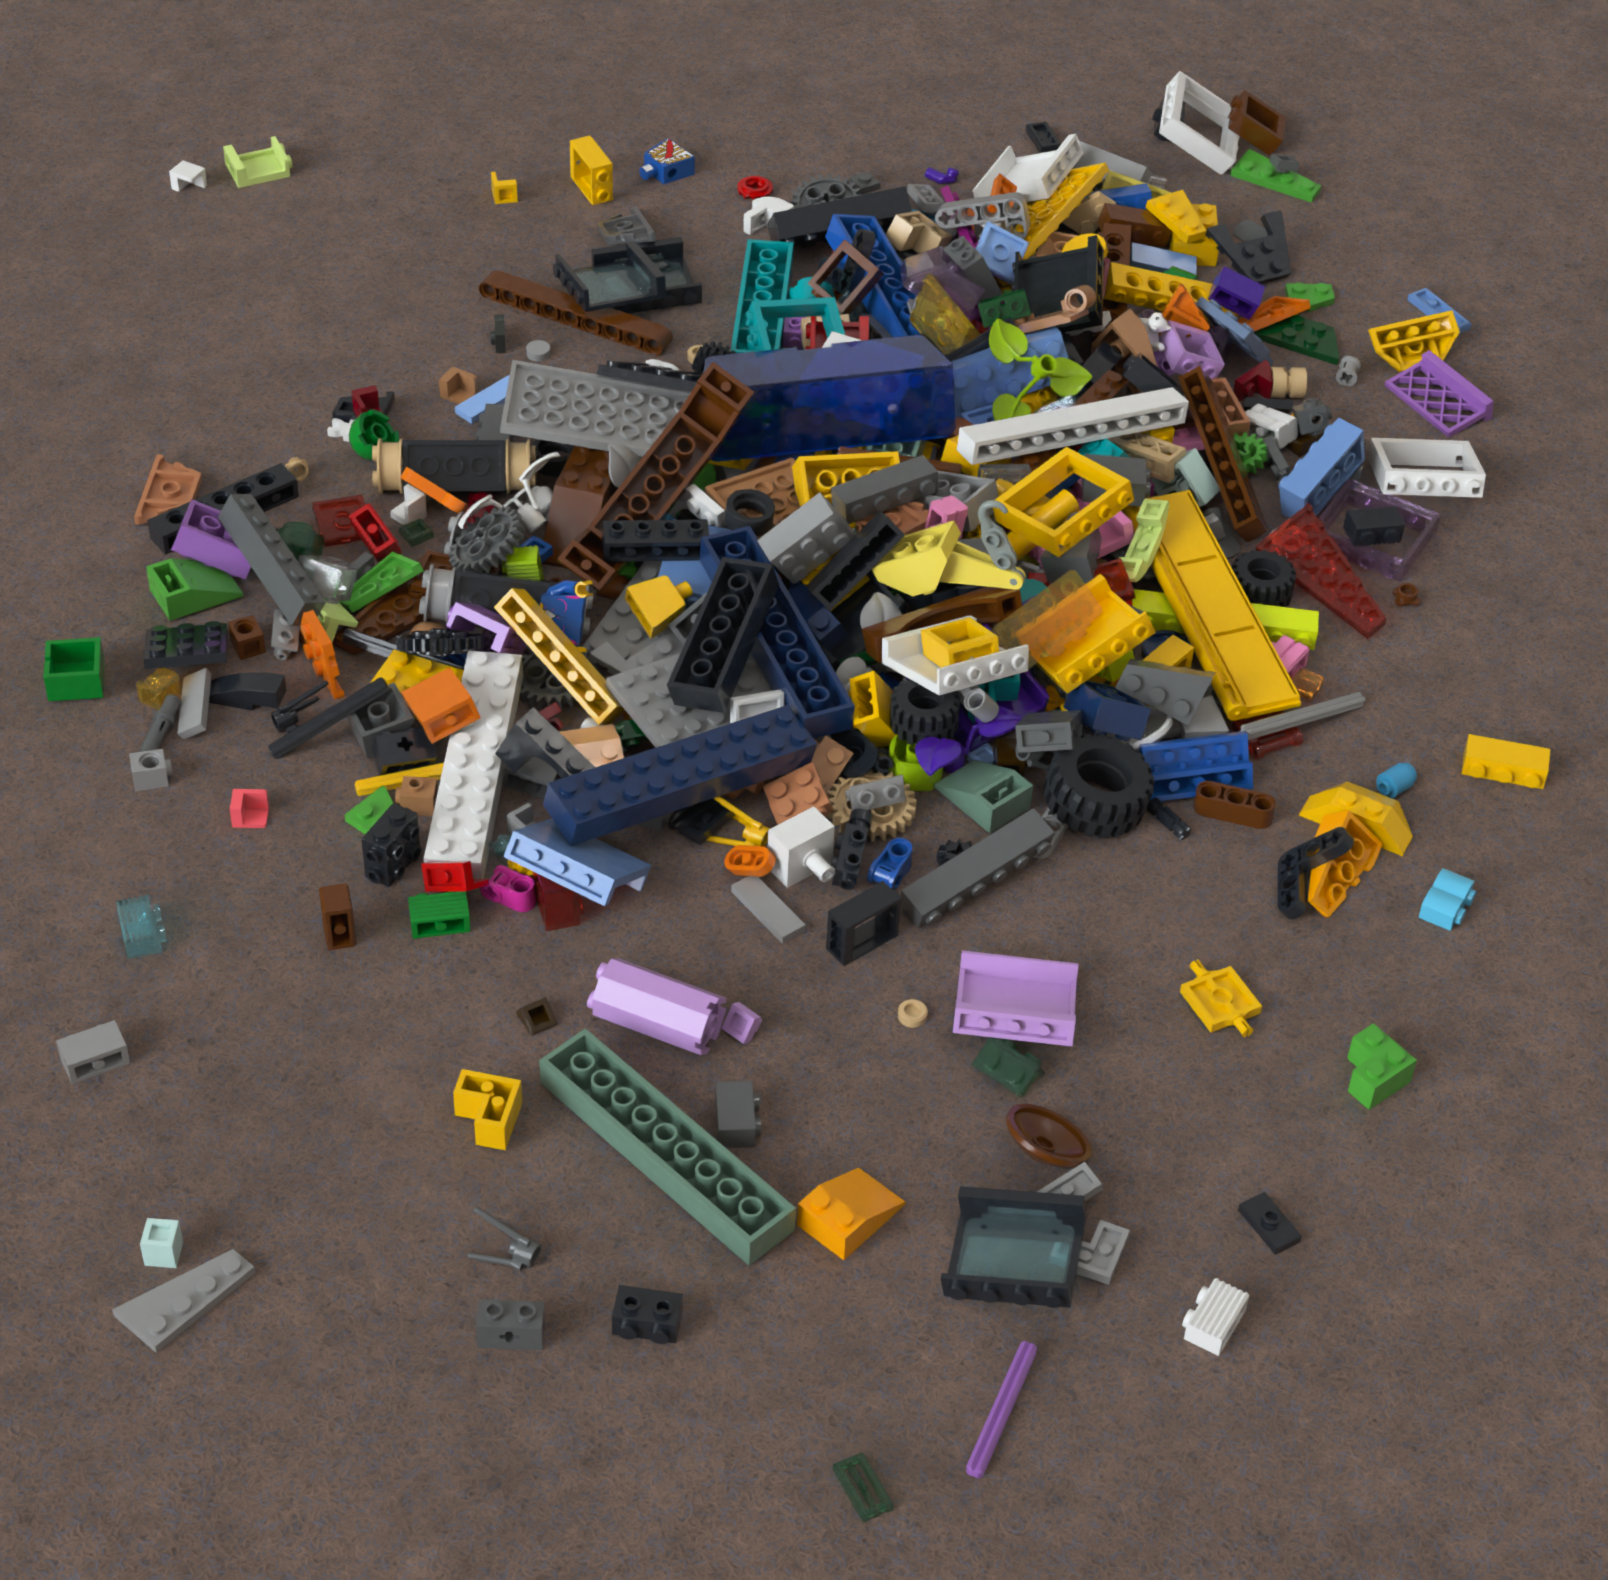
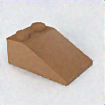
[1092,309,1158,394]

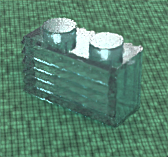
[116,894,167,959]

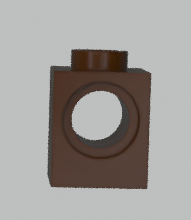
[228,615,266,660]

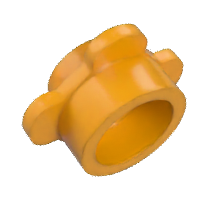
[1045,685,1065,712]

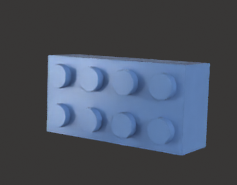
[1279,417,1365,527]

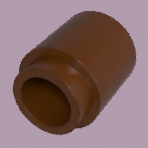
[593,574,631,600]

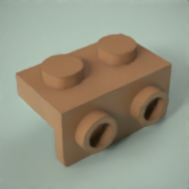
[811,735,853,792]

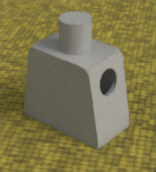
[1163,696,1229,739]

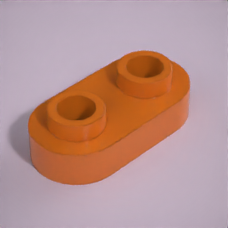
[724,845,775,877]

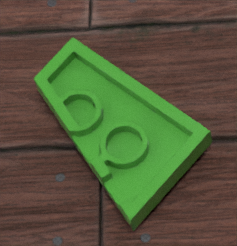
[335,552,424,613]

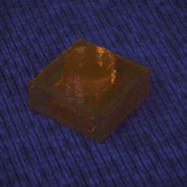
[1291,668,1325,700]

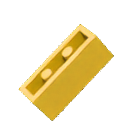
[1461,734,1550,789]

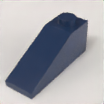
[789,582,849,652]

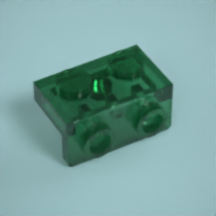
[971,1037,1045,1098]

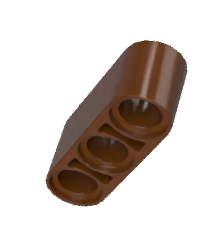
[1193,781,1276,829]

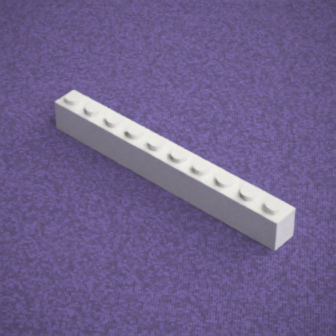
[957,387,1189,465]

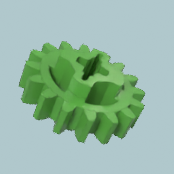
[1234,432,1268,474]

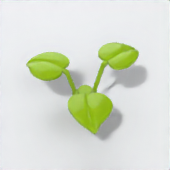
[989,318,1092,421]

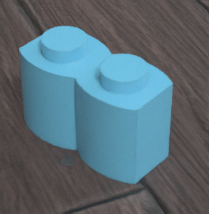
[1418,868,1477,931]

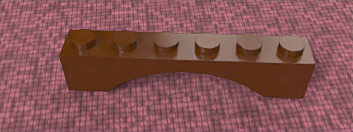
[862,587,1024,663]

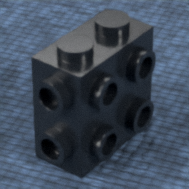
[361,803,421,887]

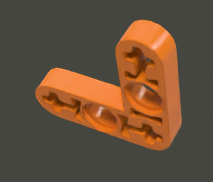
[400,467,469,514]

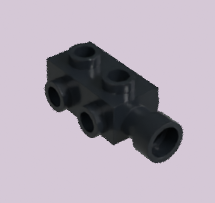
[831,809,873,890]

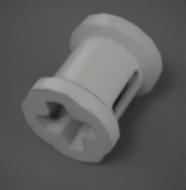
[1336,356,1361,386]

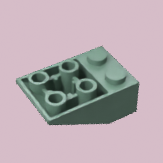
[934,760,1033,833]

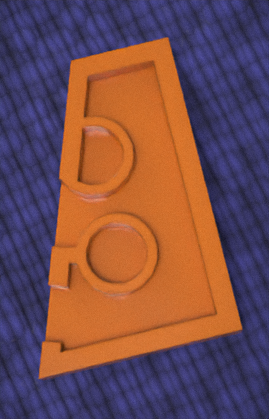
[1237,296,1311,331]

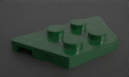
[1254,315,1340,365]

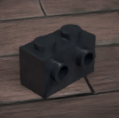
[612,1285,683,1344]

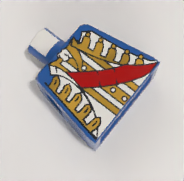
[639,138,695,184]

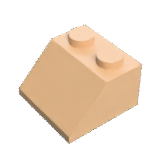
[560,724,624,767]

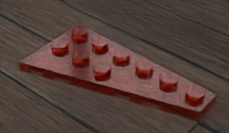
[1255,503,1386,639]

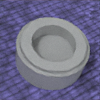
[526,340,550,361]

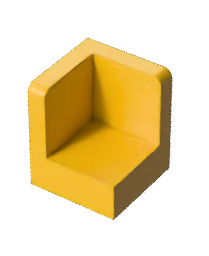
[491,172,518,204]

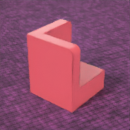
[230,789,269,828]

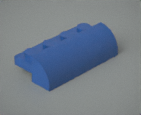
[1139,731,1253,801]

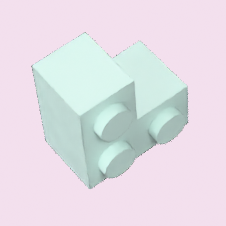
[1150,448,1220,507]

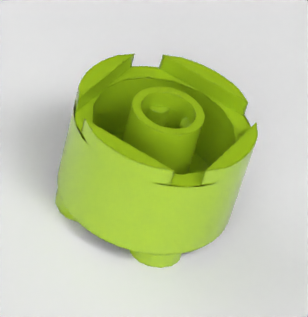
[888,734,943,791]

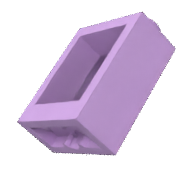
[1159,320,1225,379]

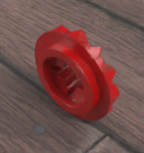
[737,176,773,200]

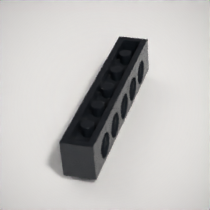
[147,463,299,555]

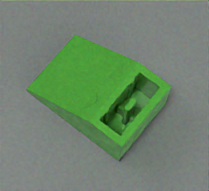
[146,558,243,621]

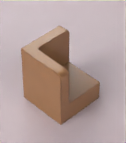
[439,367,478,405]

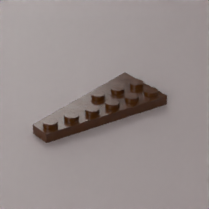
[333,550,433,655]

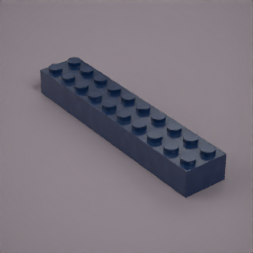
[699,526,855,739]
[543,705,817,846]

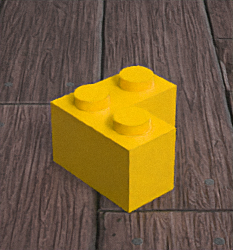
[453,1069,522,1151]

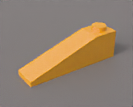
[1308,810,1383,917]

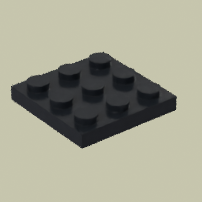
[143,621,228,669]

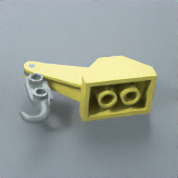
[872,500,1026,596]

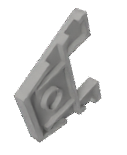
[587,627,684,675]

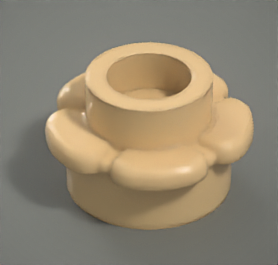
[285,457,309,481]

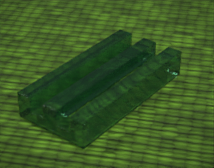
[832,1452,894,1523]

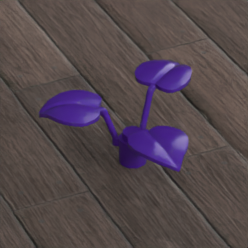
[915,706,1022,776]

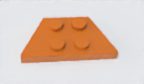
[1159,283,1210,337]
[299,610,345,700]

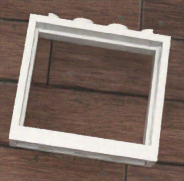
[1159,71,1240,174]
[1368,438,1486,498]

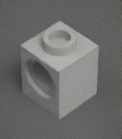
[129,749,173,791]

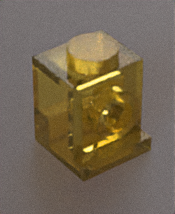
[136,668,181,710]

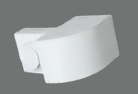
[743,197,794,235]

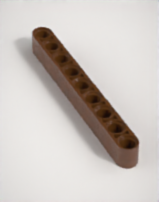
[479,270,673,356]

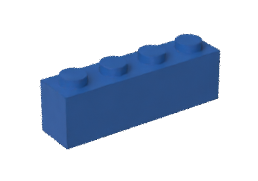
[1062,183,1152,227]

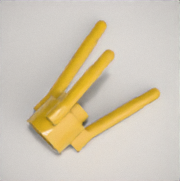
[707,796,770,846]

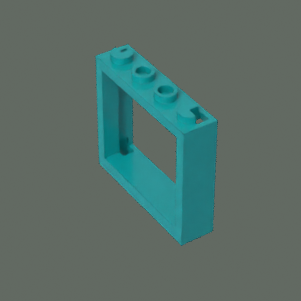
[746,297,845,396]

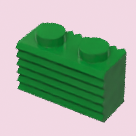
[408,891,470,939]

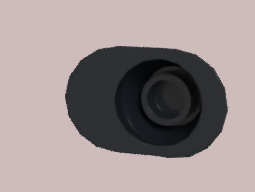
[832,730,878,778]

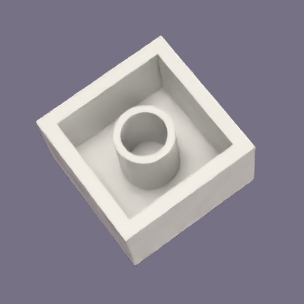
[768,806,835,888]

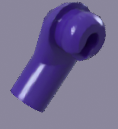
[925,167,959,184]

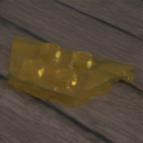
[909,273,980,358]

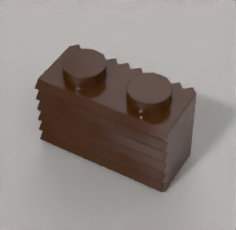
[319,883,356,951]

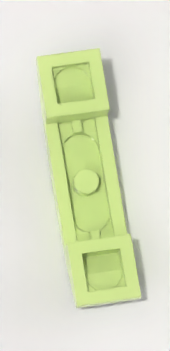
[1111,499,1169,582]

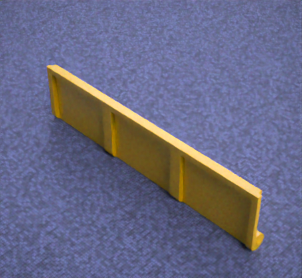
[1122,490,1301,721]

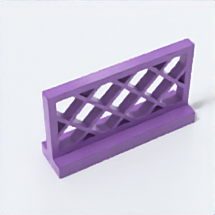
[1385,350,1494,437]

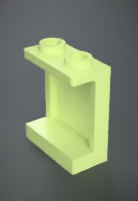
[223,136,292,188]

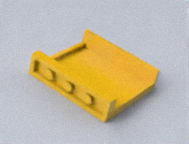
[1013,574,1156,694]

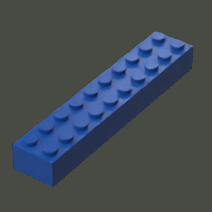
[825,214,954,360]

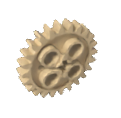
[827,769,917,842]

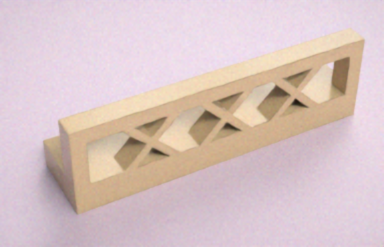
[1106,432,1186,483]

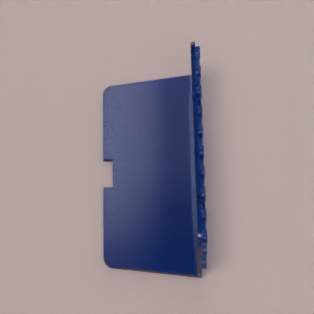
[703,335,956,462]

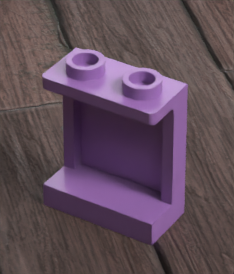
[446,602,526,655]

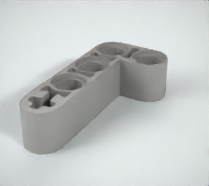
[935,192,1030,239]

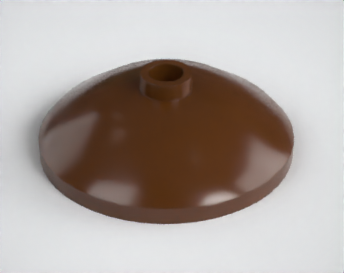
[1006,1104,1092,1168]

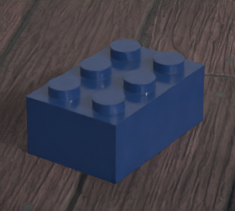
[1063,680,1151,742]

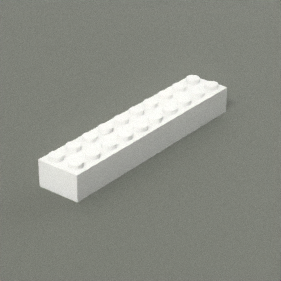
[424,651,523,879]

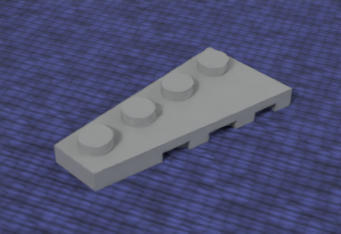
[112,1249,255,1353]

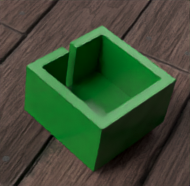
[43,637,105,701]

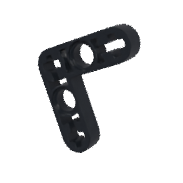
[818,229,875,296]
[1278,827,1354,920]

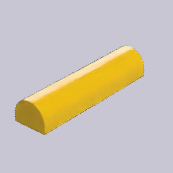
[1007,489,1080,561]

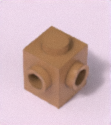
[395,776,438,816]

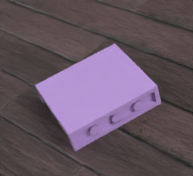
[953,950,1079,1046]

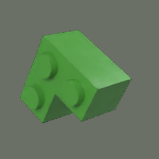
[1347,1023,1417,1110]

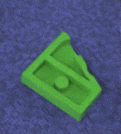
[1285,283,1335,315]

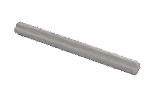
[1239,692,1366,740]

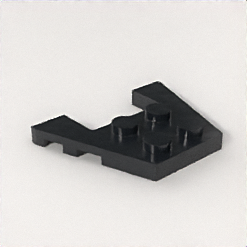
[1206,210,1291,284]

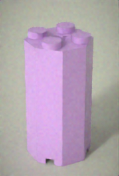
[587,958,726,1055]

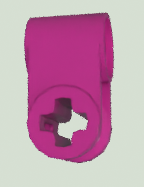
[480,865,536,912]

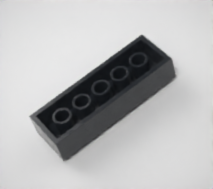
[767,186,912,249]
[667,557,779,713]

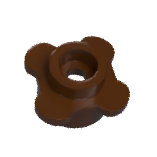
[1393,583,1421,606]

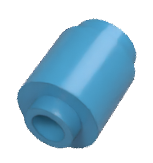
[1376,762,1417,798]

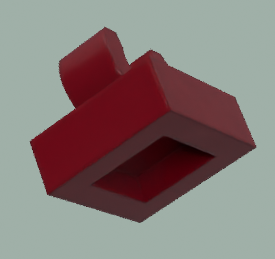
[539,702,563,731]

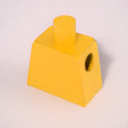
[625,575,693,639]

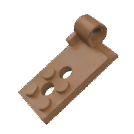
[989,285,1096,333]

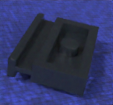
[669,798,736,845]

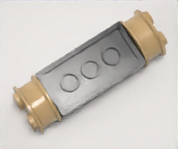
[372,438,537,494]

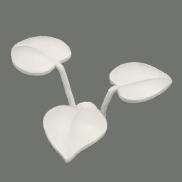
[458,452,560,533]

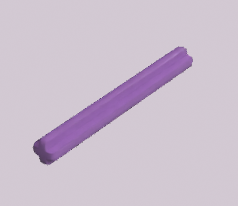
[966,1341,1037,1479]

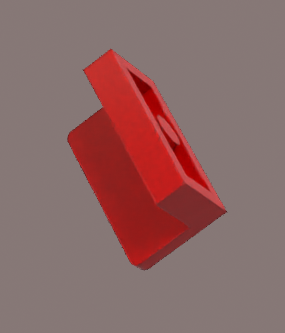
[421,861,489,892]

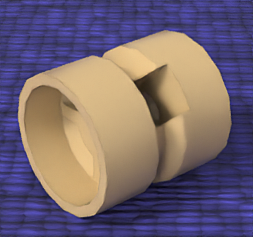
[1270,367,1307,399]

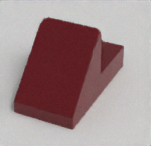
[1233,360,1273,402]

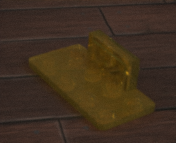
[991,570,1103,669]

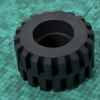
[1232,550,1296,607]
[890,678,960,745]

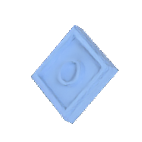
[976,221,1029,284]

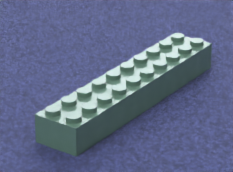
[539,1028,796,1266]

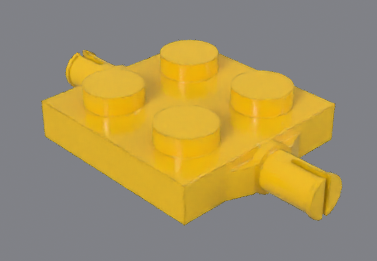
[1180,959,1262,1037]

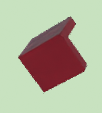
[351,385,383,417]

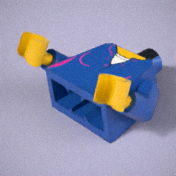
[539,580,593,652]

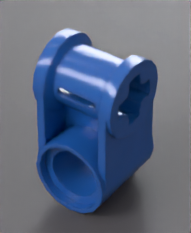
[867,838,912,890]

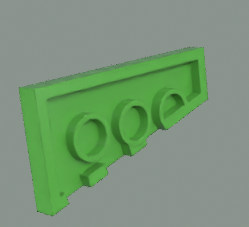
[1231,149,1321,203]

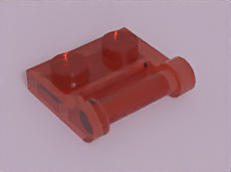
[1232,710,1303,760]

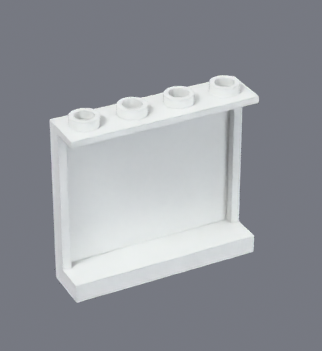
[972,134,1084,207]
[882,615,1029,695]

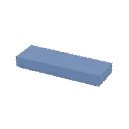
[1129,242,1196,274]
[1407,288,1471,334]

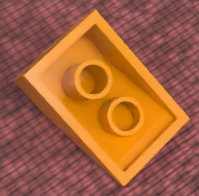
[797,1168,906,1260]

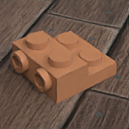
[763,762,835,825]

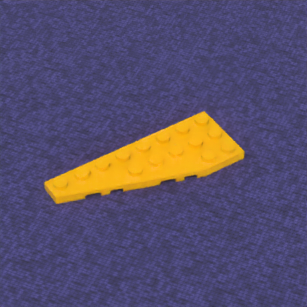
[1015,162,1109,260]

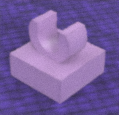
[722,1002,762,1044]

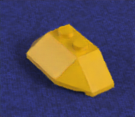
[1368,310,1460,372]
[1299,781,1413,856]

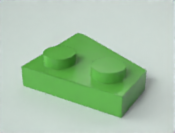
[345,786,393,834]

